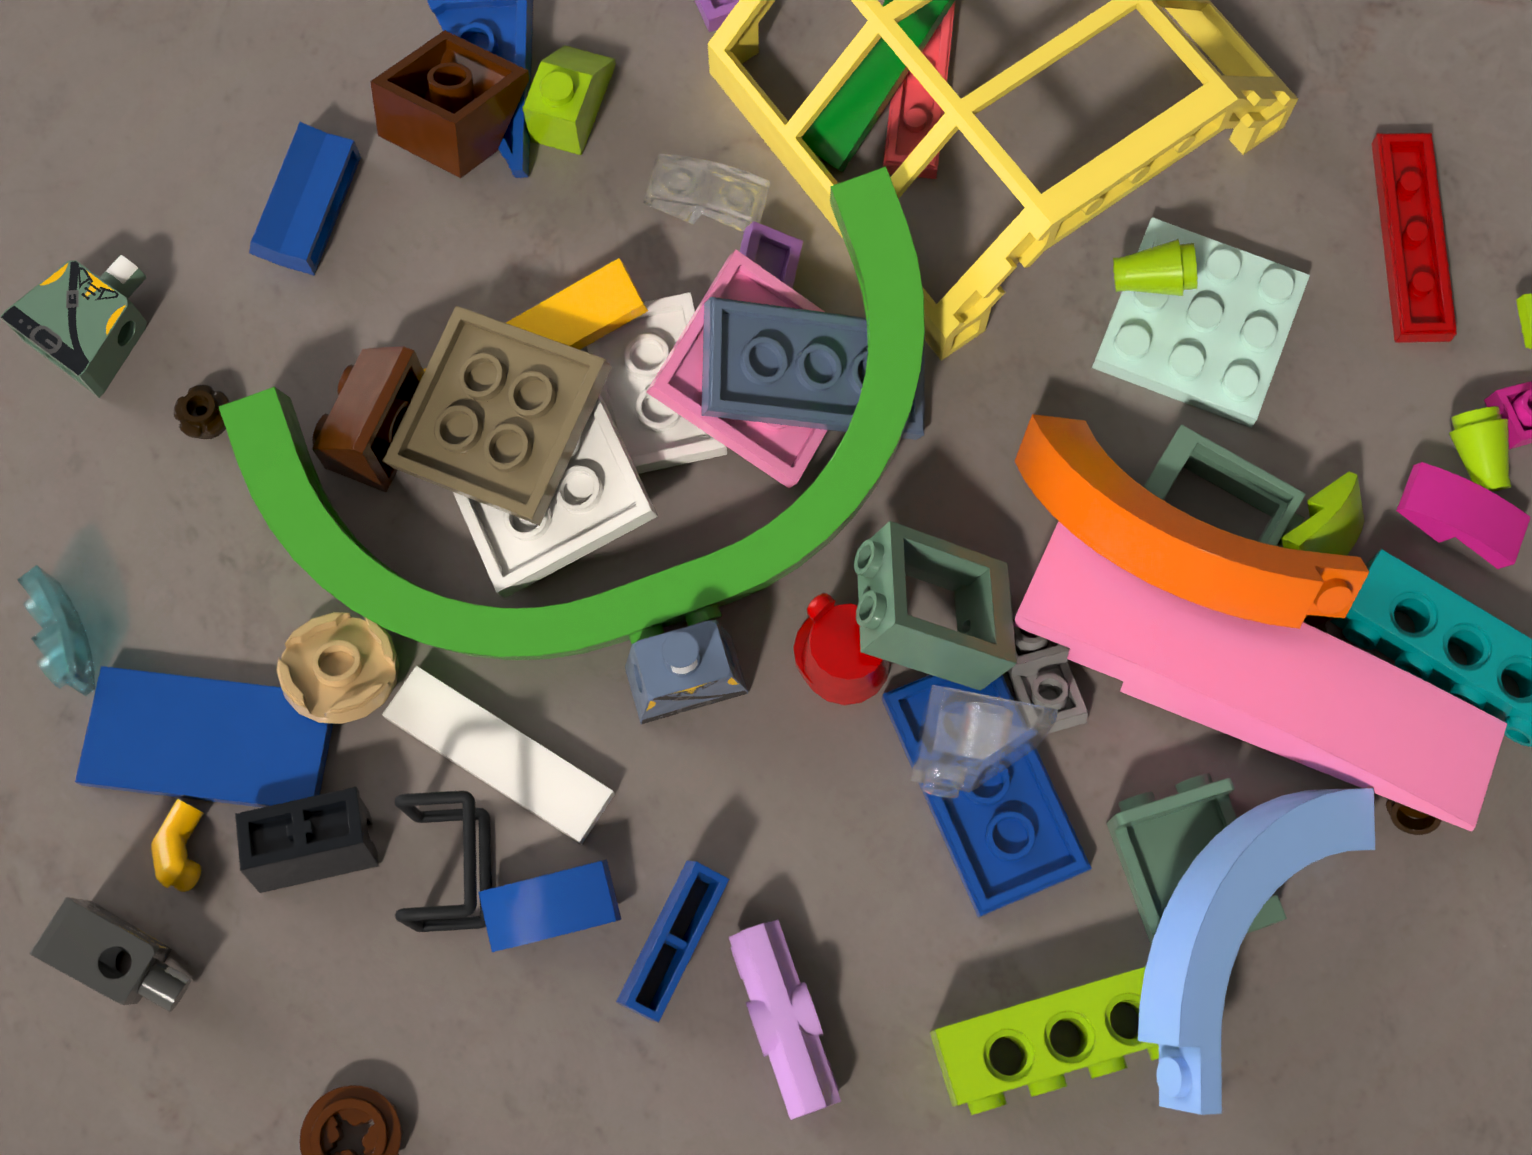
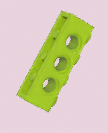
[930,966,1159,1115]

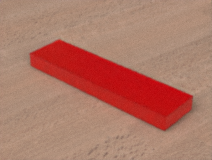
[1372,133,1457,343]

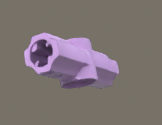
[729,920,841,1120]

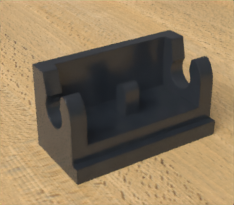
[235,787,379,893]

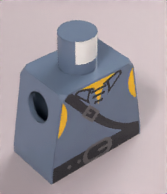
[625,620,748,724]

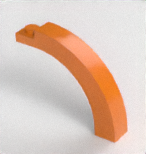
[1015,414,1369,629]

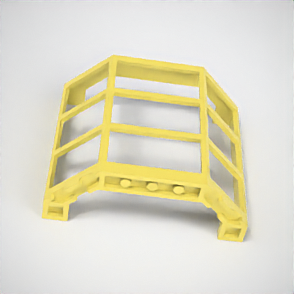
[708,0,1298,361]

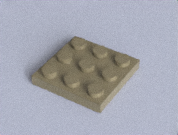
[383,306,612,526]

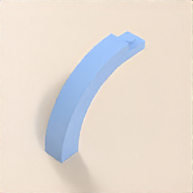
[1138,788,1375,1115]

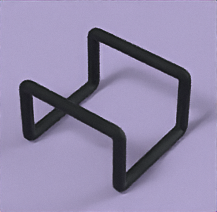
[394,790,492,932]

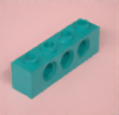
[1330,549,1532,747]

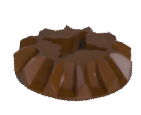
[300,1085,404,1155]

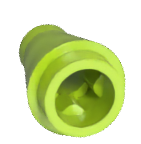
[1113,239,1198,296]
[1449,406,1512,492]

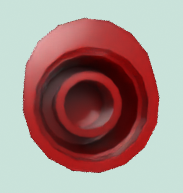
[793,593,891,705]

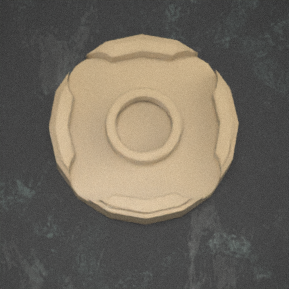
[276,612,399,724]

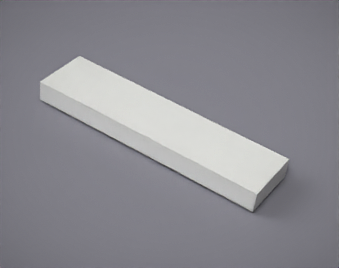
[382,666,615,845]

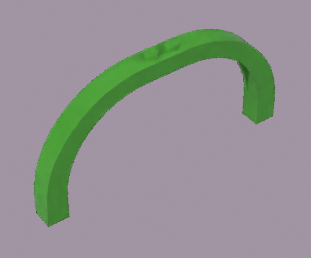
[219,166,925,660]

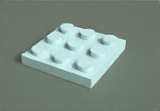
[1092,217,1310,428]

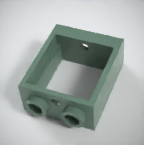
[1144,424,1306,546]
[854,521,1017,691]

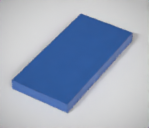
[75,666,333,808]
[881,675,1092,918]

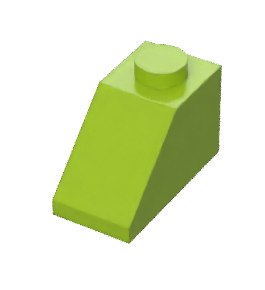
[523,45,616,156]

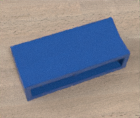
[249,122,361,275]
[616,861,729,1023]

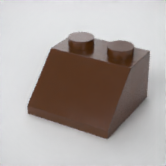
[370,30,529,178]
[312,346,424,492]

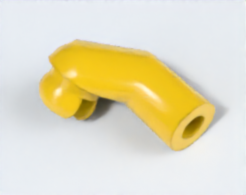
[151,799,204,892]

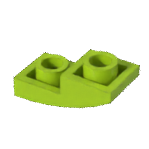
[1281,471,1365,555]

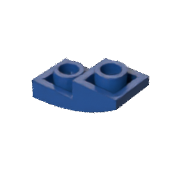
[478,859,621,952]

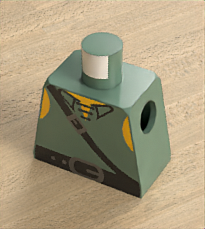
[0,255,147,398]

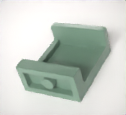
[1106,773,1287,945]

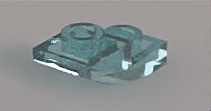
[17,565,95,696]

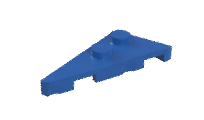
[427,0,533,178]

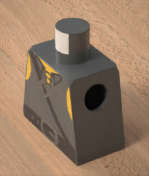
[29,897,192,1012]

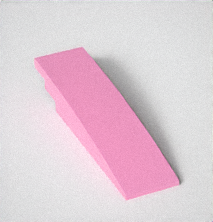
[1014,521,1507,832]

